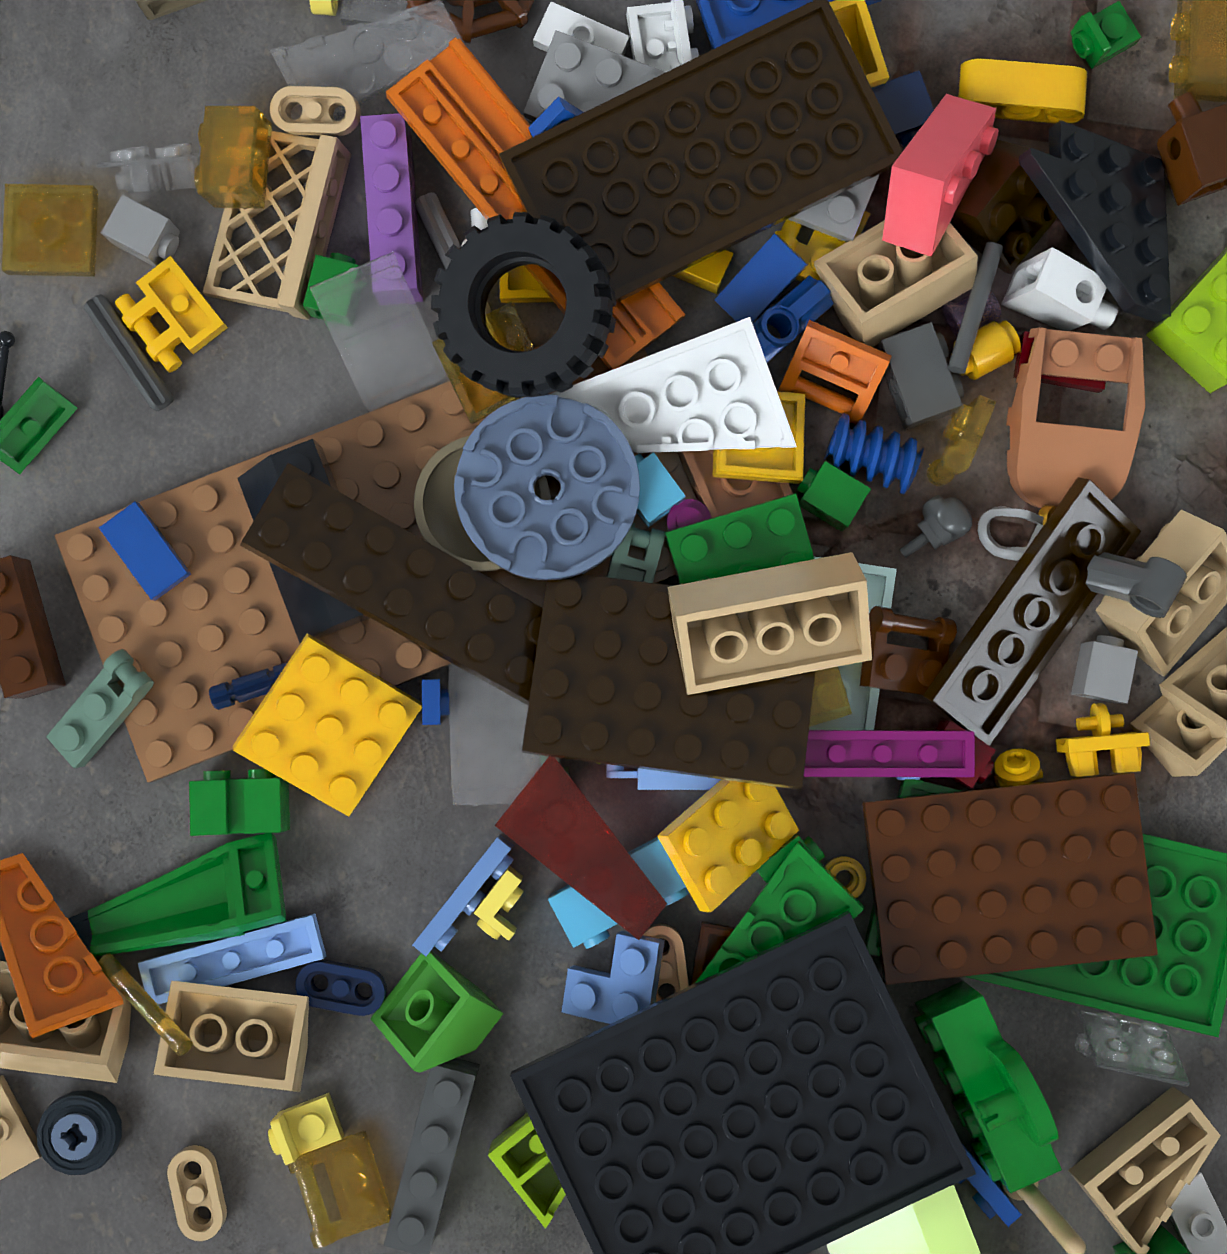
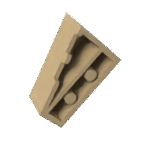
[1068,1086,1221,1254]

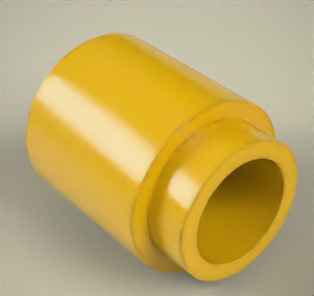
[951,320,1021,380]

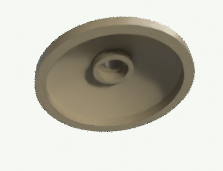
[414,436,551,571]

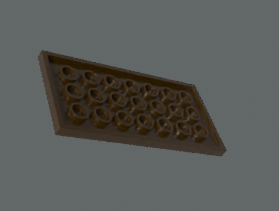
[499,0,903,303]

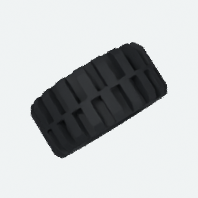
[431,212,617,398]

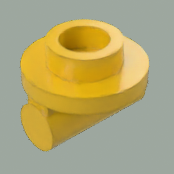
[994,749,1043,787]

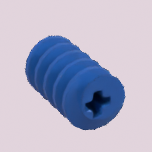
[824,413,924,495]

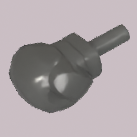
[899,495,972,558]

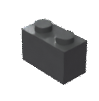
[876,322,964,431]

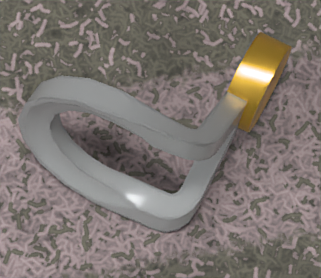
[977,505,1057,561]

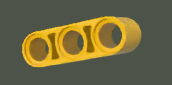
[958,59,1087,123]

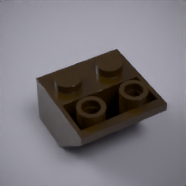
[950,139,1057,274]

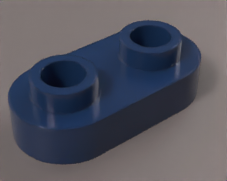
[295,959,387,1016]

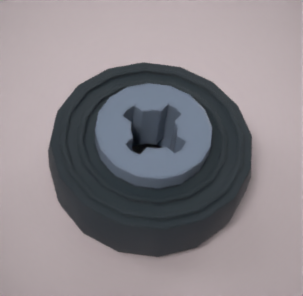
[37,1090,122,1175]

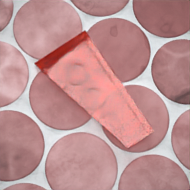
[495,757,667,940]

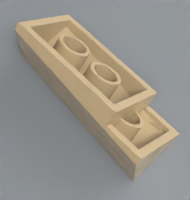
[1130,627,1227,777]

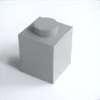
[101,194,180,267]
[1071,635,1138,704]

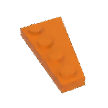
[0,853,124,1039]

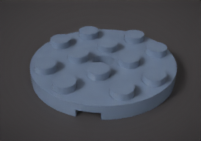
[454,394,640,580]

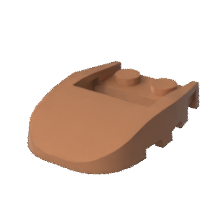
[1006,327,1145,508]

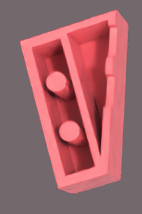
[882,94,999,257]

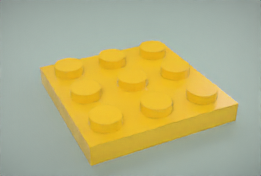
[233,633,422,817]

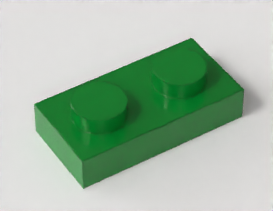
[0,377,78,474]

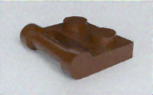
[859,606,957,695]

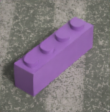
[360,113,423,305]

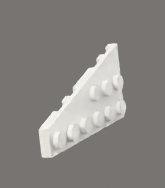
[549,317,797,453]

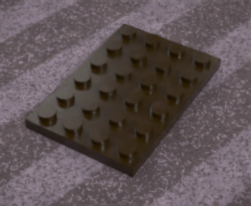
[522,574,815,790]

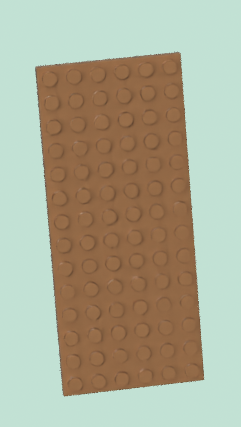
[54,345,698,783]

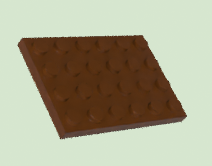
[862,773,1158,985]

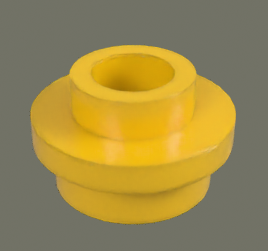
[825,856,867,898]

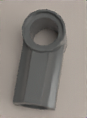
[1086,552,1187,618]

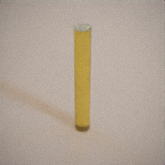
[98,954,193,1056]

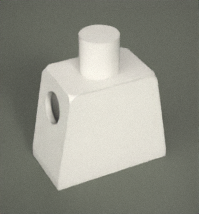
[1001,247,1118,331]

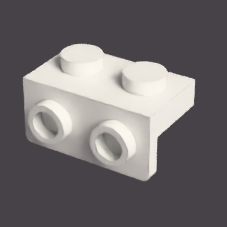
[626,0,699,72]

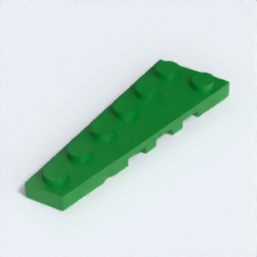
[695,841,864,983]

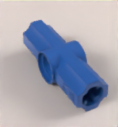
[753,275,834,363]

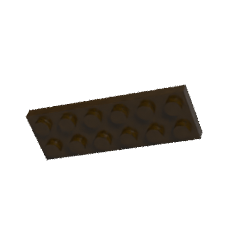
[923,477,1141,746]

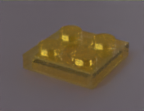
[2,184,98,277]

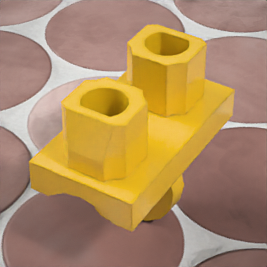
[1056,702,1150,777]

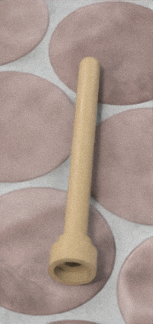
[998,1180,1086,1254]

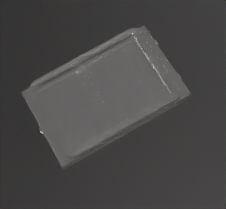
[310,251,450,413]
[448,663,542,807]

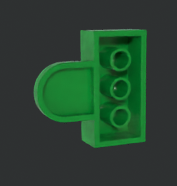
[914,981,1062,1193]

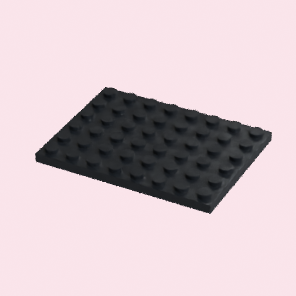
[510,911,976,1254]

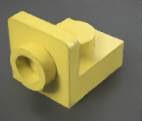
[474,866,524,941]
[268,1093,344,1165]

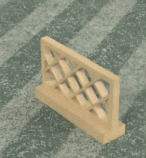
[203,126,351,320]

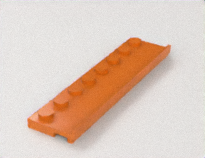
[386,37,686,371]

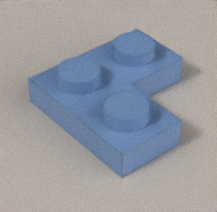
[562,931,665,1024]

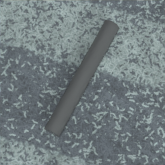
[948,242,1003,374]

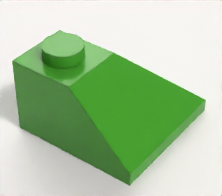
[370,951,504,1073]

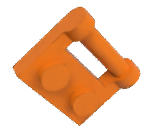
[778,320,892,425]

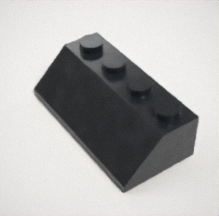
[237,439,370,643]

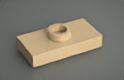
[0,1075,42,1180]

